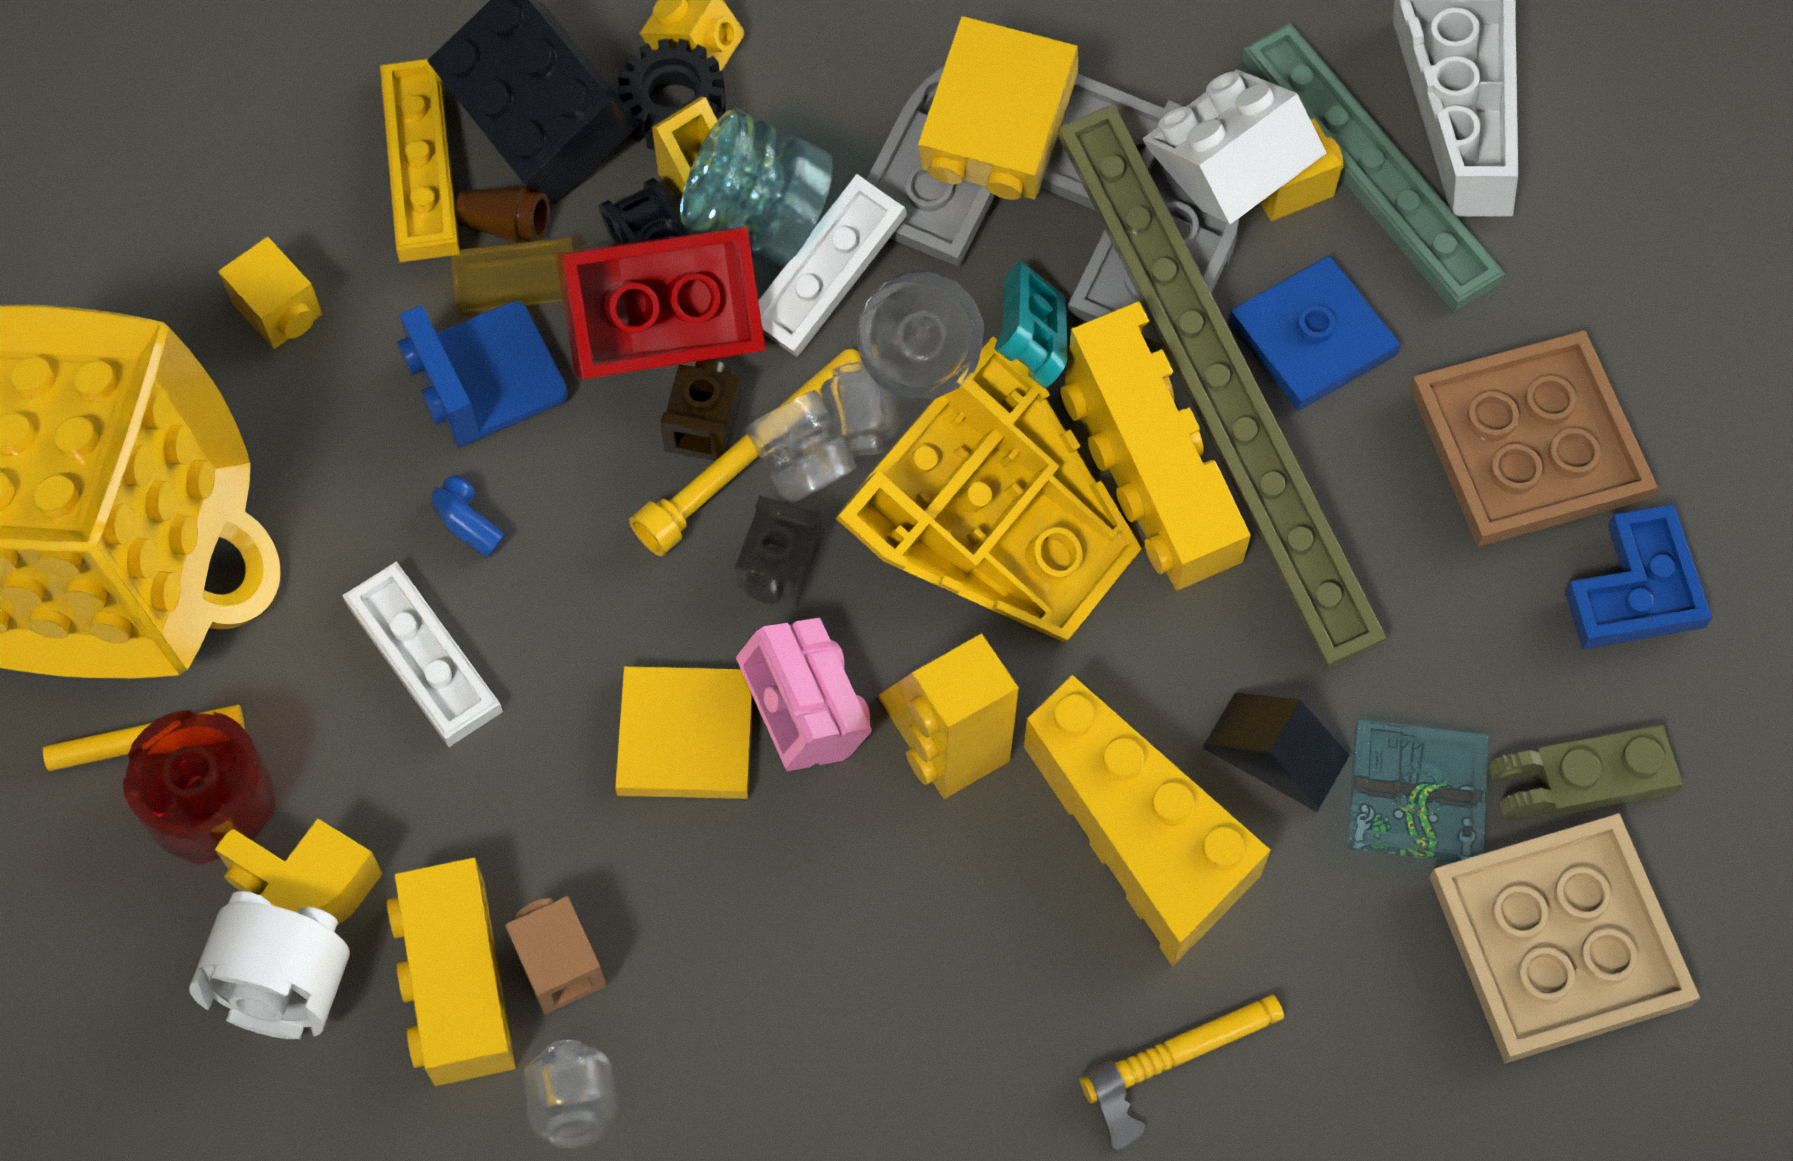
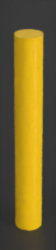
[43,704,245,772]

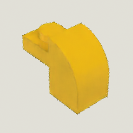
[215,818,383,925]

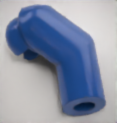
[431,475,506,559]

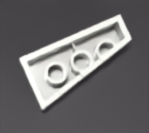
[1393,0,1518,216]

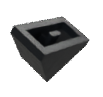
[1203,693,1350,812]

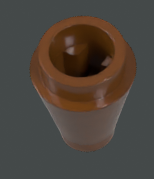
[456,185,550,245]

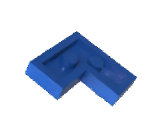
[1565,504,1712,649]

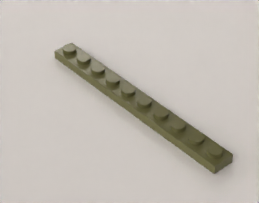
[1059,104,1387,670]

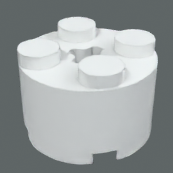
[189,891,350,1039]

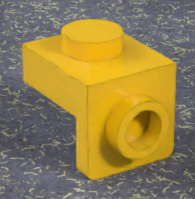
[639,0,744,71]

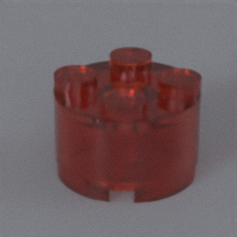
[123,710,275,865]

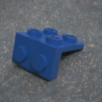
[397,301,568,448]

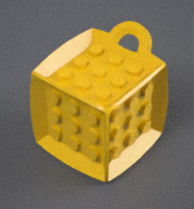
[0,305,280,678]

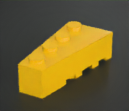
[1060,301,1251,591]
[1024,675,1271,967]

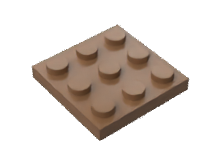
[1409,330,1658,547]

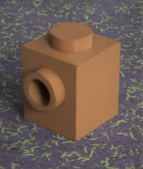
[505,896,607,1015]

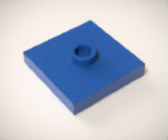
[1228,255,1401,411]

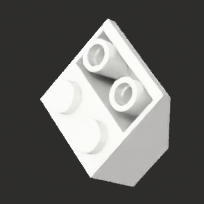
[1143,69,1326,224]

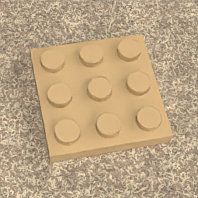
[1429,813,1700,1064]

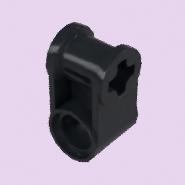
[599,178,690,244]

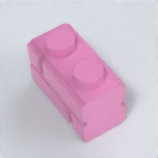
[736,618,872,772]

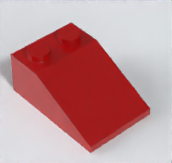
[555,227,766,379]

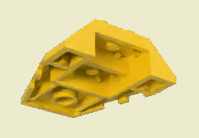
[835,336,1142,642]

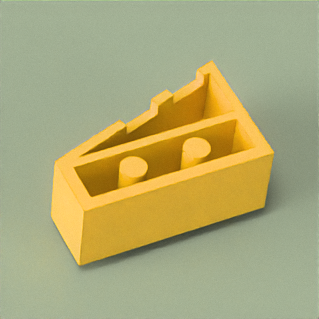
[876,633,1019,799]

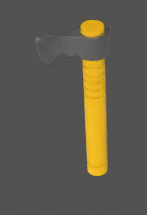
[1080,995,1284,1151]

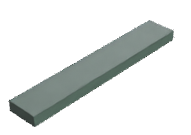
[1241,23,1505,312]

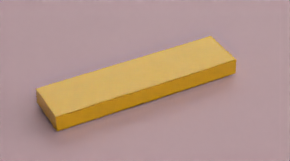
[380,59,460,263]

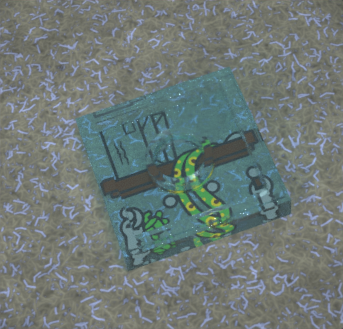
[1347,719,1488,862]

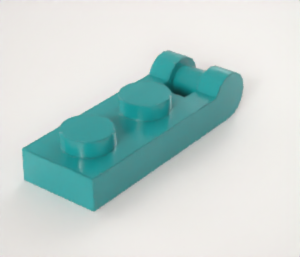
[994,260,1067,388]

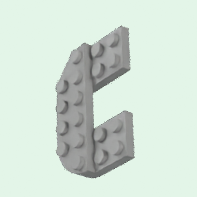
[866,66,1239,355]

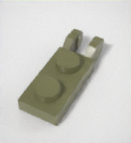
[1488,725,1683,819]

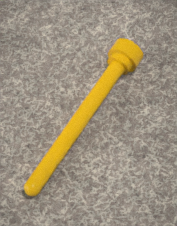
[629,348,862,557]

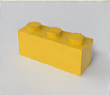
[387,857,516,1086]

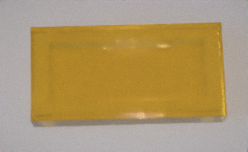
[451,237,574,313]

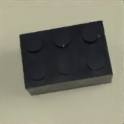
[427,0,641,204]

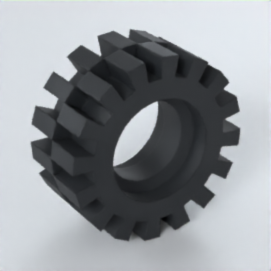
[618,39,726,151]

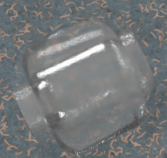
[819,362,904,457]
[523,1039,618,1149]

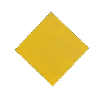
[615,666,753,799]

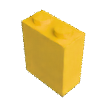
[918,16,1078,200]

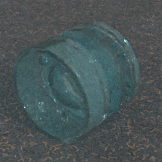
[680,108,833,267]

